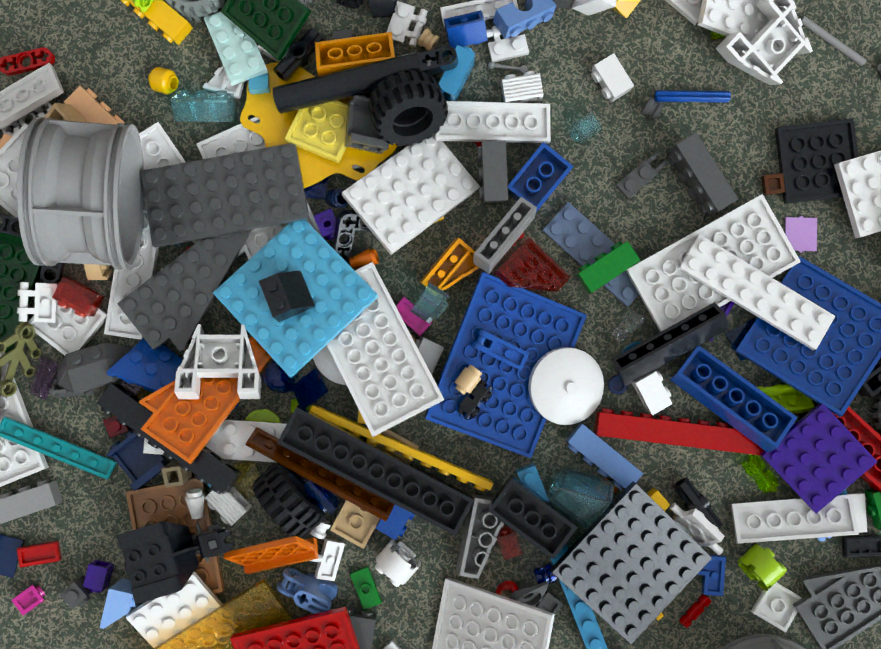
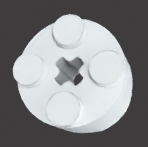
[375,539,421,587]

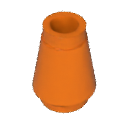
[349,248,379,269]

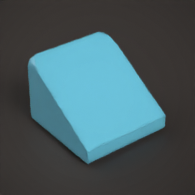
[248,73,270,94]

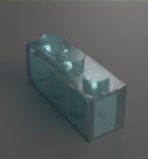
[171,90,236,122]

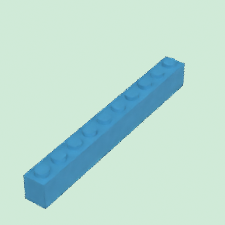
[515,463,608,649]

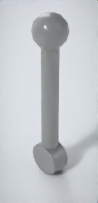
[488,61,527,73]

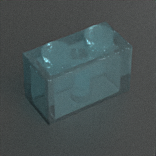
[410,282,449,324]

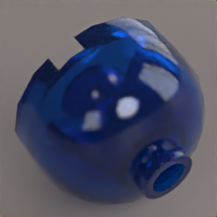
[262,358,298,394]

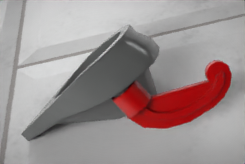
[496,580,549,607]

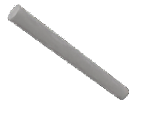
[801,16,867,66]

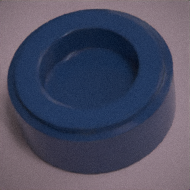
[608,375,628,394]

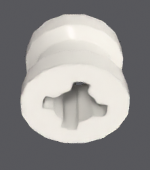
[309,519,331,539]

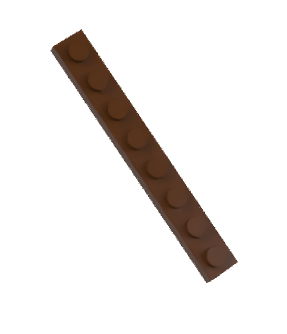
[246,427,395,521]

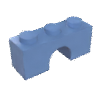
[493,0,557,39]

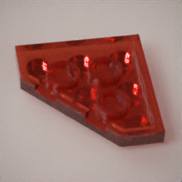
[495,238,571,292]

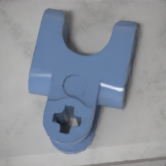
[277,568,338,614]

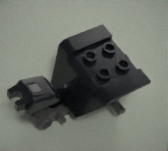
[116,521,235,605]

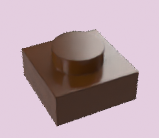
[761,173,785,196]

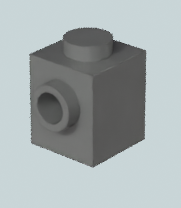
[60,576,93,610]

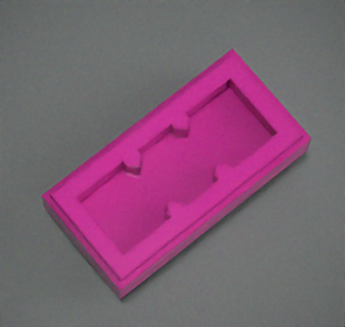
[396,297,433,336]

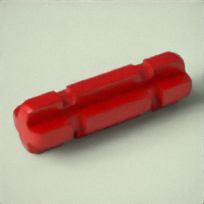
[679,594,712,628]

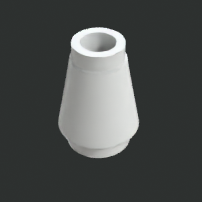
[185,488,205,519]

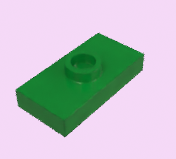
[865,489,881,530]
[350,566,382,610]

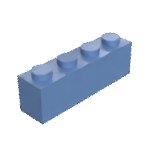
[566,423,643,491]

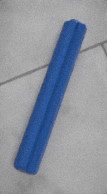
[654,90,731,102]

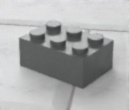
[477,140,508,205]

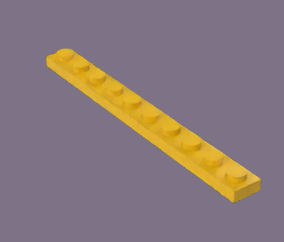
[310,404,494,492]

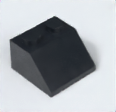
[259,270,316,322]

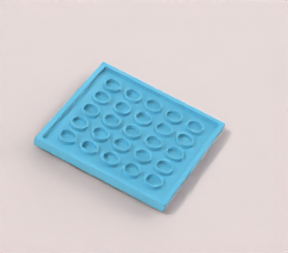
[213,220,379,378]

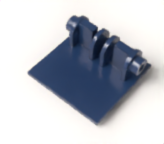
[0,534,24,578]

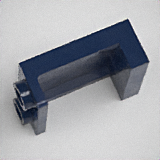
[106,430,169,491]

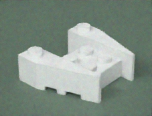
[716,0,813,85]
[174,324,261,399]

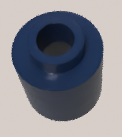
[326,188,348,208]

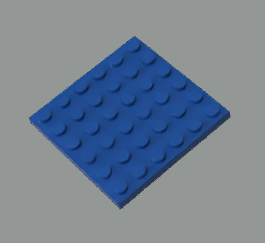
[735,256,881,417]

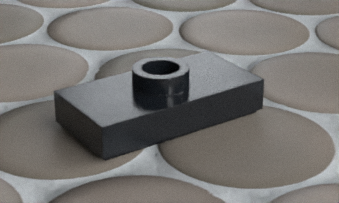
[842,535,881,557]

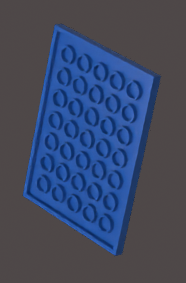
[424,272,587,458]

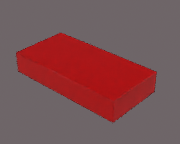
[17,540,61,568]

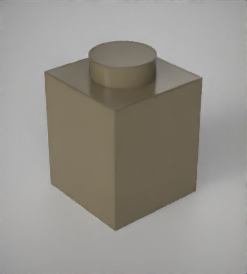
[161,461,193,487]

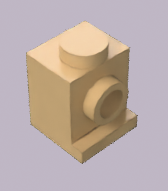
[84,264,113,280]

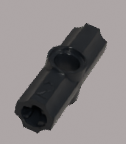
[273,28,323,81]
[673,477,723,529]

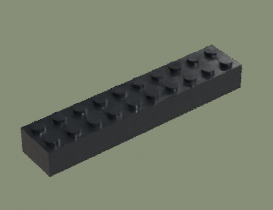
[277,405,474,536]

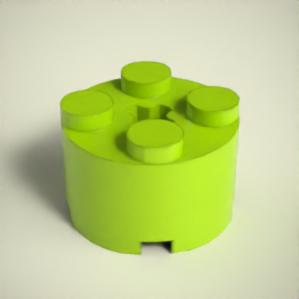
[737,544,787,591]

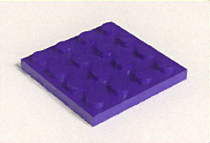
[760,404,878,514]

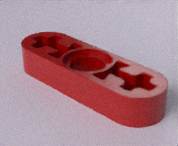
[0,47,55,76]

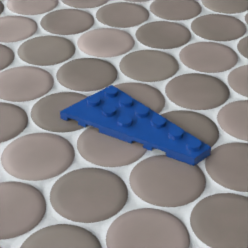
[107,338,239,420]

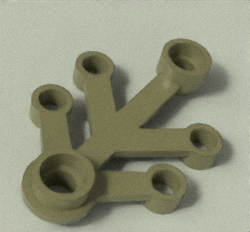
[0,322,41,397]

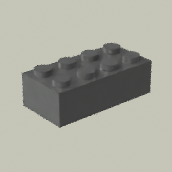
[667,132,738,217]

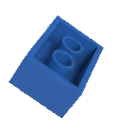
[508,142,574,212]

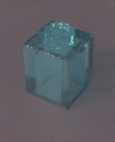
[570,112,602,144]

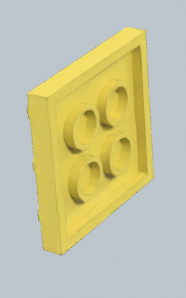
[285,100,348,164]

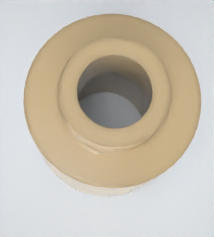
[454,365,482,395]

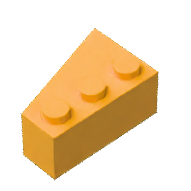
[419,238,479,295]

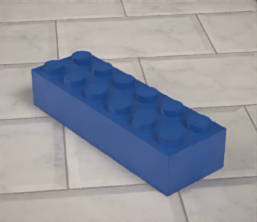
[670,346,798,452]

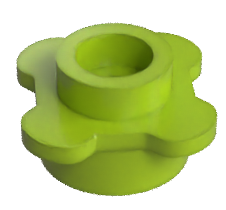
[133,0,153,12]

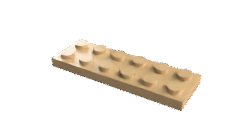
[330,429,419,549]

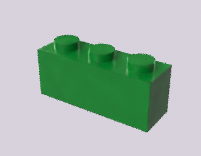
[576,241,641,294]

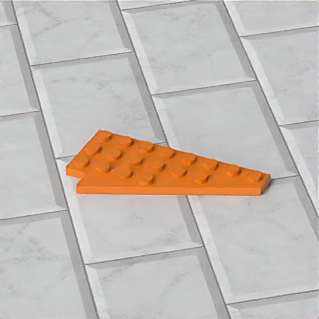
[139,336,272,465]

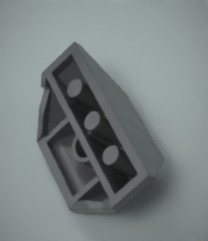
[56,343,132,394]

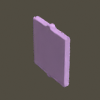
[785,216,817,253]

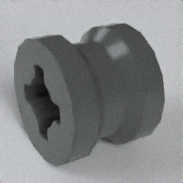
[641,96,664,121]

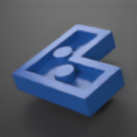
[697,554,726,596]

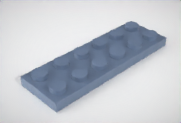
[542,202,639,307]

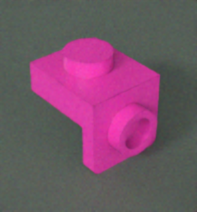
[11,584,46,616]

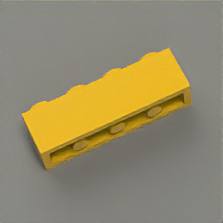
[120,0,193,45]

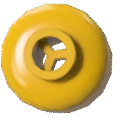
[148,67,179,95]

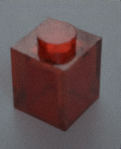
[497,527,522,560]

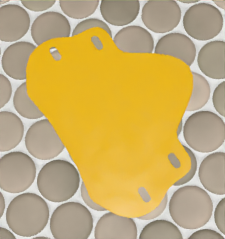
[240,63,397,188]

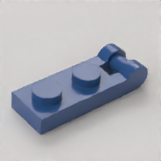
[472,329,529,371]

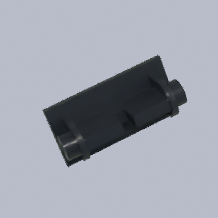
[457,380,493,420]

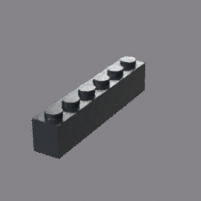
[611,302,729,386]

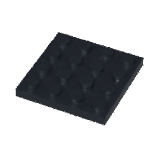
[775,118,858,204]

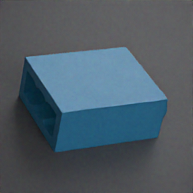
[439,45,475,101]

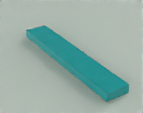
[0,416,117,480]

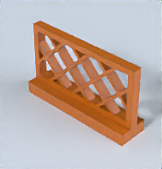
[224,536,318,574]

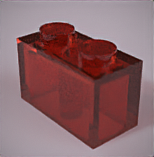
[52,277,105,318]

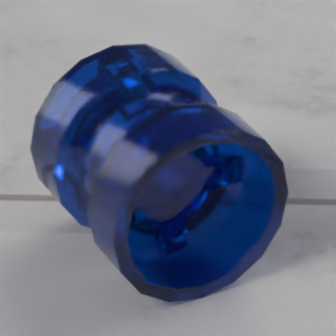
[533,563,558,584]

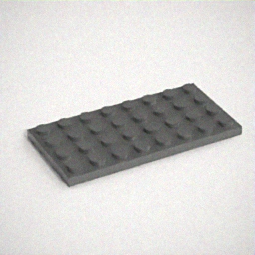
[141,143,310,248]

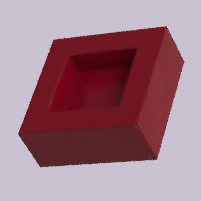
[103,416,130,438]

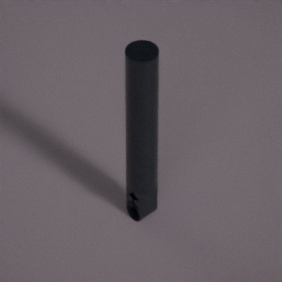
[273,46,458,114]

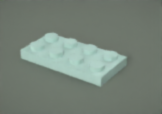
[204,12,268,86]

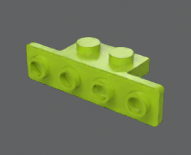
[757,384,814,414]

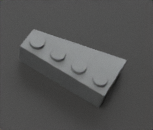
[456,493,504,579]

